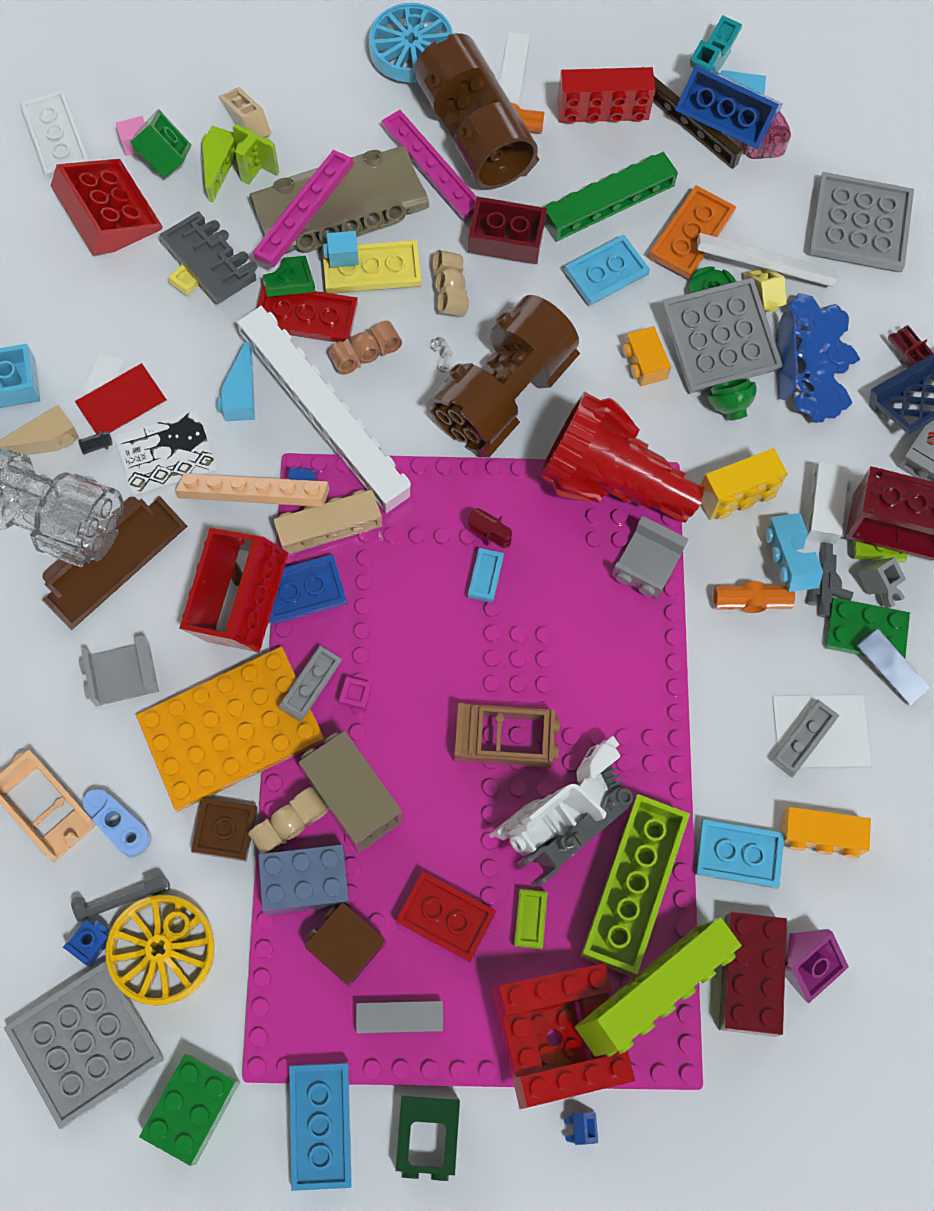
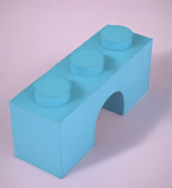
[765,513,823,592]

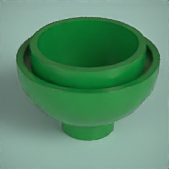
[707,378,757,421]

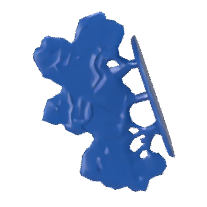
[776,293,860,423]

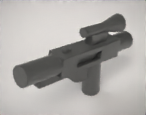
[807,543,854,618]

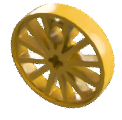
[105,895,215,1006]

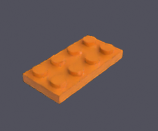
[649,185,736,279]

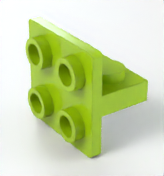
[233,124,279,185]

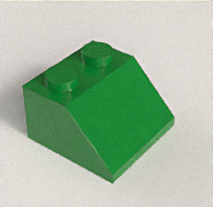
[130,109,192,178]

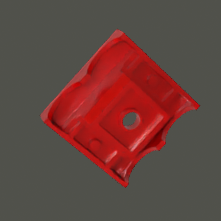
[492,963,635,1110]

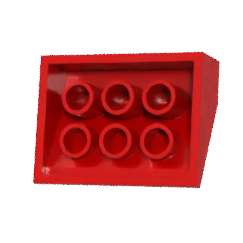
[51,159,163,255]

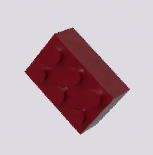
[468,196,547,264]

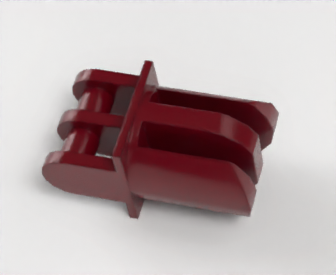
[888,325,933,368]
[468,508,512,548]

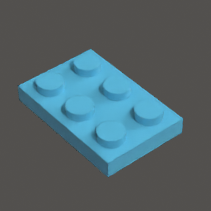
[564,235,650,306]
[695,819,785,889]

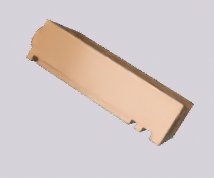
[0,749,97,862]

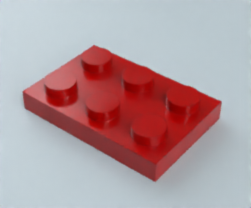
[395,871,496,963]

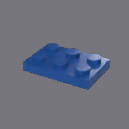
[270,554,348,625]

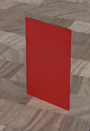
[74,363,167,434]

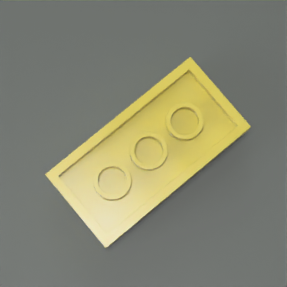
[322,240,422,293]

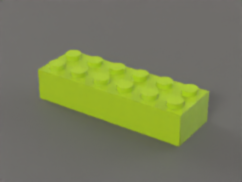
[580,794,690,977]
[575,917,742,1057]

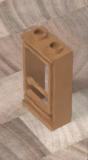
[454,703,560,768]

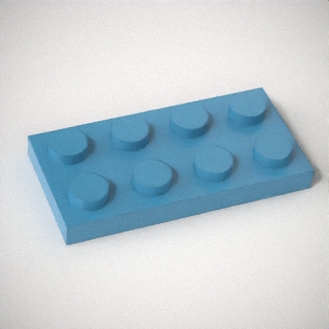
[289,1062,352,1191]

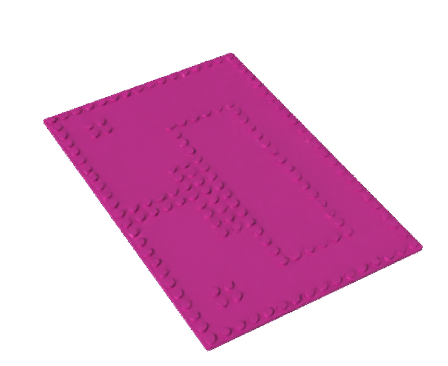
[242,453,703,1090]

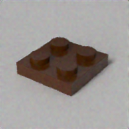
[191,798,258,862]

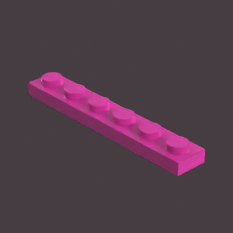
[382,110,477,220]
[252,150,354,267]

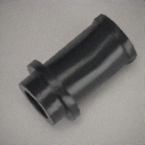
[78,430,113,455]

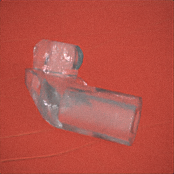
[430,337,453,373]

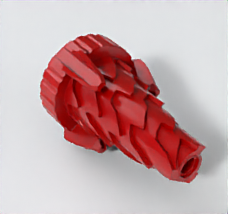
[539,391,704,523]

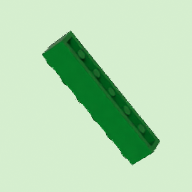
[544,151,678,242]

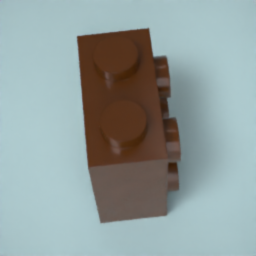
[305,902,386,987]

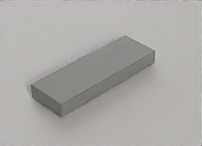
[278,646,342,722]
[771,699,840,777]
[356,1001,443,1034]

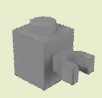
[857,557,906,608]

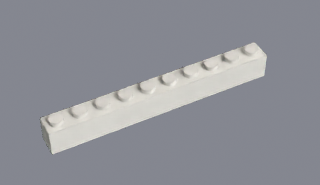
[237,306,411,513]

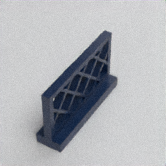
[869,354,934,435]

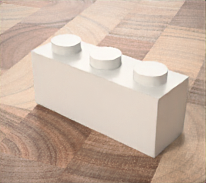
[806,461,852,545]

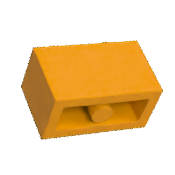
[622,326,671,386]

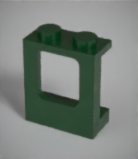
[395,1096,460,1181]

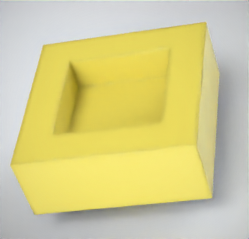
[168,264,199,296]

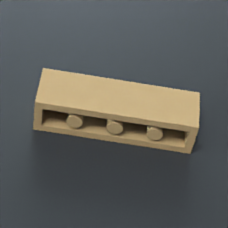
[273,490,382,555]

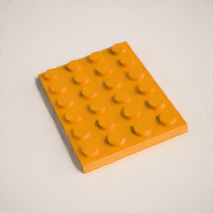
[136,646,325,812]

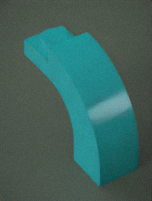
[690,15,742,73]

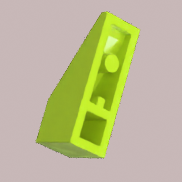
[202,125,236,203]

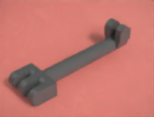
[71,877,170,922]

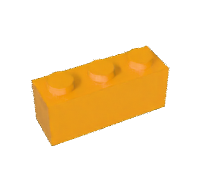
[782,807,871,858]

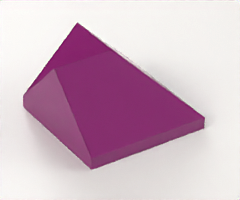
[785,929,849,1003]

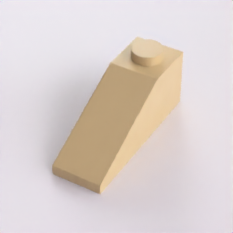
[219,87,272,138]
[0,405,79,459]

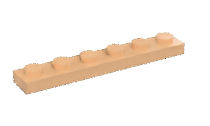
[176,473,330,507]

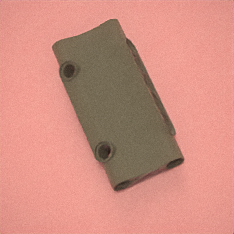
[249,145,429,254]

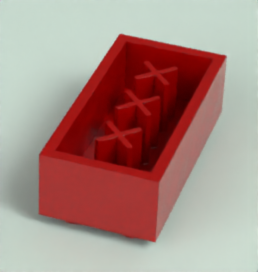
[557,67,655,123]

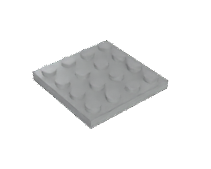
[809,172,914,272]
[661,278,783,394]
[3,961,164,1129]

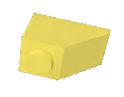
[743,268,787,312]

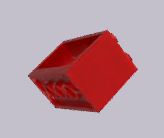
[179,528,289,653]

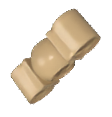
[432,250,469,317]
[248,787,329,854]

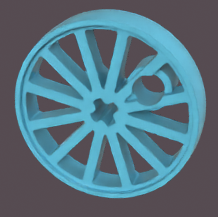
[369,3,453,82]

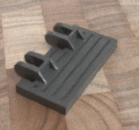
[160,211,258,304]

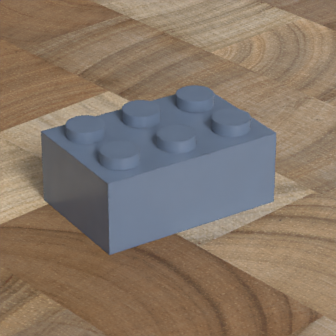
[259,845,350,916]

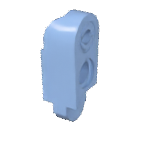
[83,789,151,857]

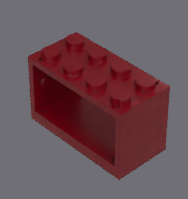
[845,466,934,560]

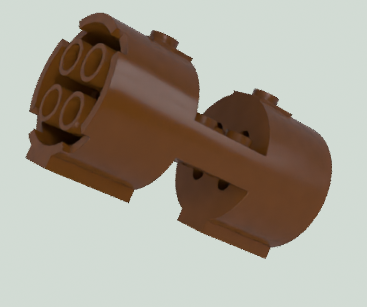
[414,33,540,189]
[428,295,580,457]

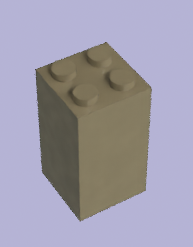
[298,731,403,854]

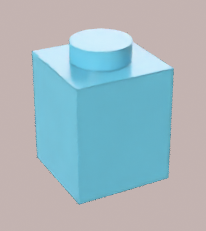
[323,231,359,267]

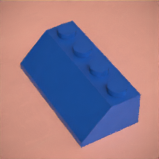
[675,65,783,149]

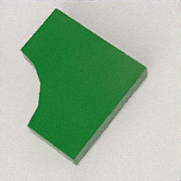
[263,256,315,297]

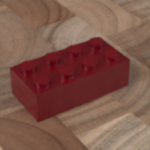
[719,912,787,1037]

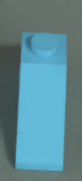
[218,342,255,422]

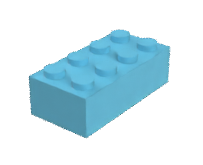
[0,343,40,408]

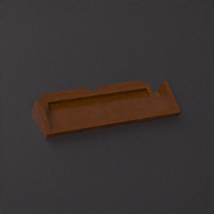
[42,496,188,631]

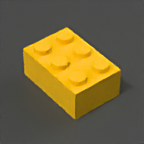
[701,448,788,520]

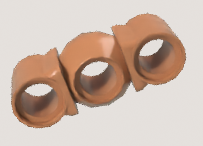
[329,321,402,374]

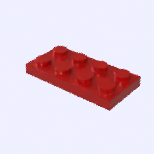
[257,284,358,342]

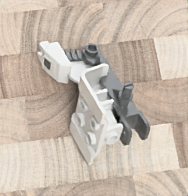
[489,736,633,887]

